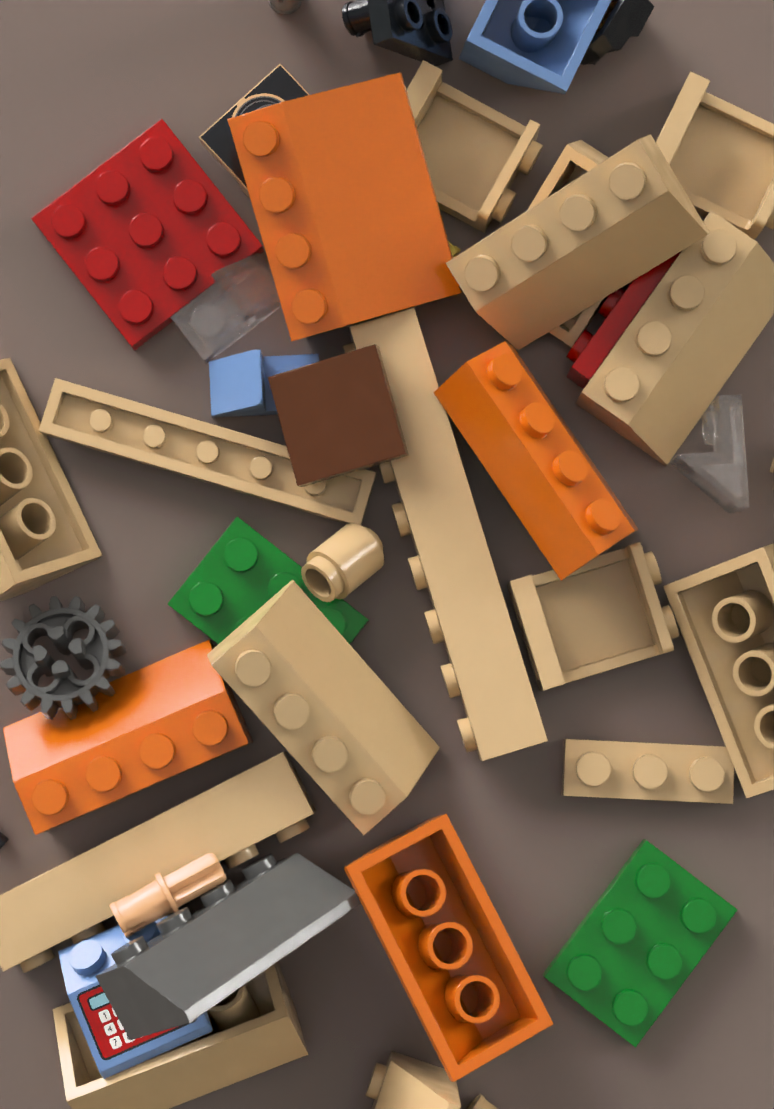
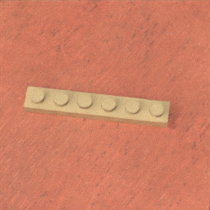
[39,378,376,525]

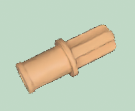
[109,853,226,938]

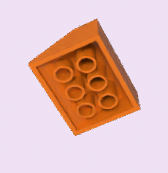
[227,72,463,342]

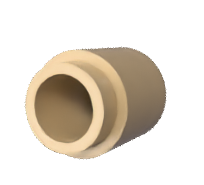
[301,523,384,602]

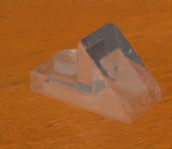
[170,253,281,364]
[670,394,749,513]

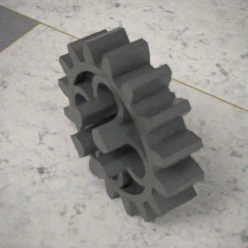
[0,596,126,720]

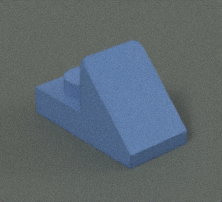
[209,349,320,418]

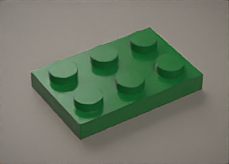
[168,517,369,644]
[543,839,738,1048]

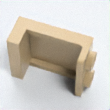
[407,60,543,233]
[656,71,774,240]
[507,542,679,691]

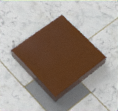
[268,344,409,487]

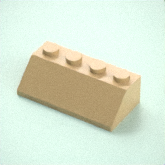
[446,134,710,350]
[575,210,774,467]
[0,358,102,602]
[663,543,774,798]
[207,579,440,836]
[53,962,308,1109]

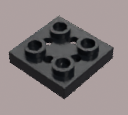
[342,0,453,66]

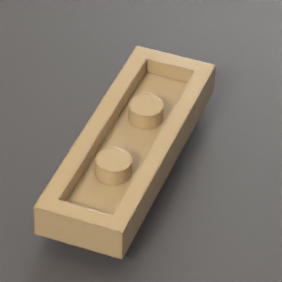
[561,739,734,804]

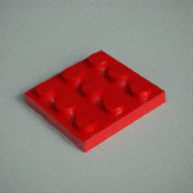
[31,119,264,351]

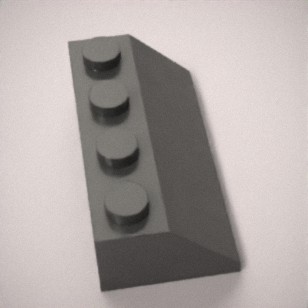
[96,853,361,1040]

